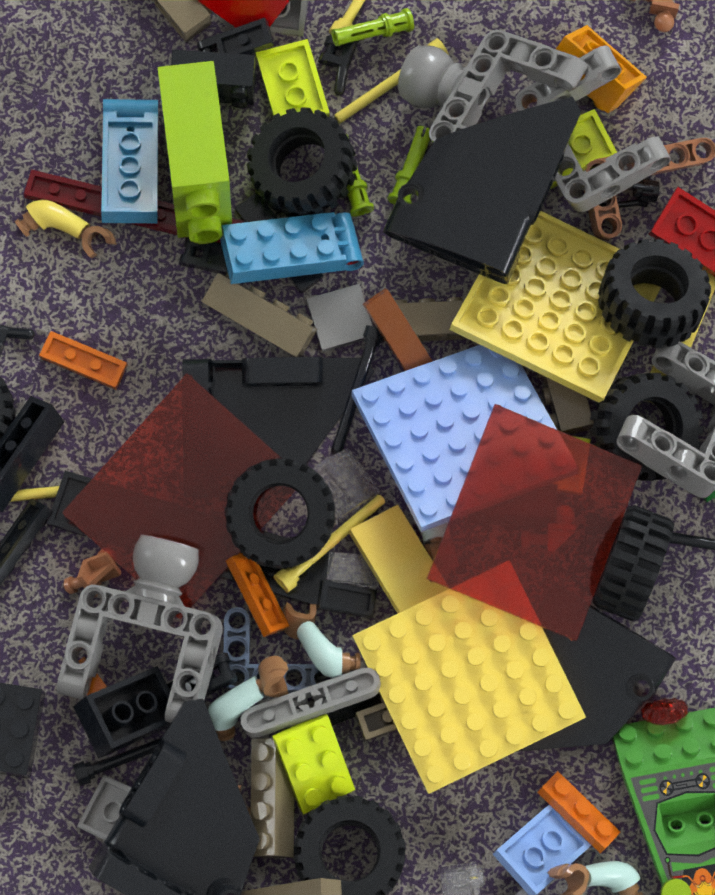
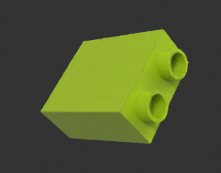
[157,61,232,244]

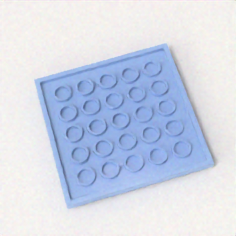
[352,345,578,532]

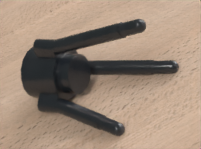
[599,170,660,208]

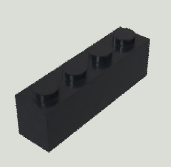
[0,396,64,513]

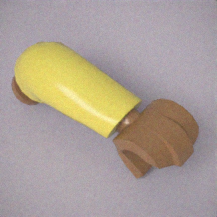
[15,199,117,258]

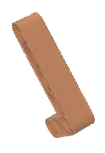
[582,138,715,240]

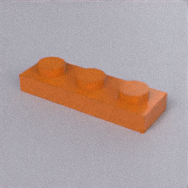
[39,331,128,390]
[226,553,290,637]
[537,771,621,854]

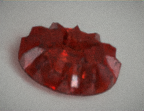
[641,698,688,725]

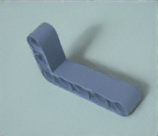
[223,607,352,694]

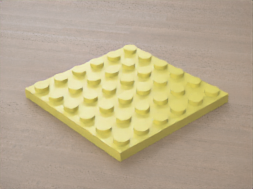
[450,211,661,403]
[352,560,586,794]

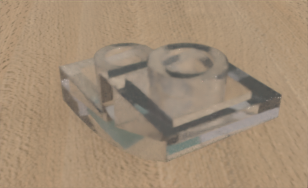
[327,552,382,588]

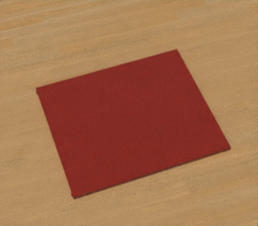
[62,373,295,619]
[426,404,642,641]

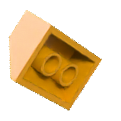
[556,25,647,113]

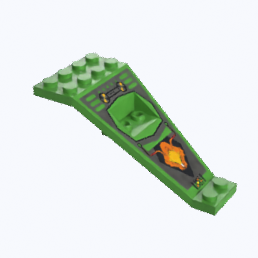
[612,708,715,895]

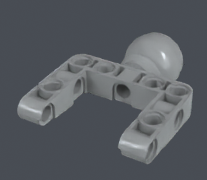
[398,30,587,143]
[515,46,671,212]
[616,341,715,498]
[57,535,223,723]

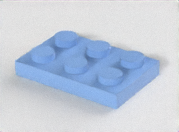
[493,805,591,895]

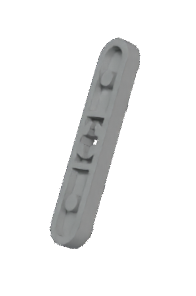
[241,667,381,738]

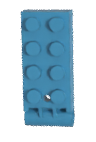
[101,99,158,224]
[220,212,364,284]

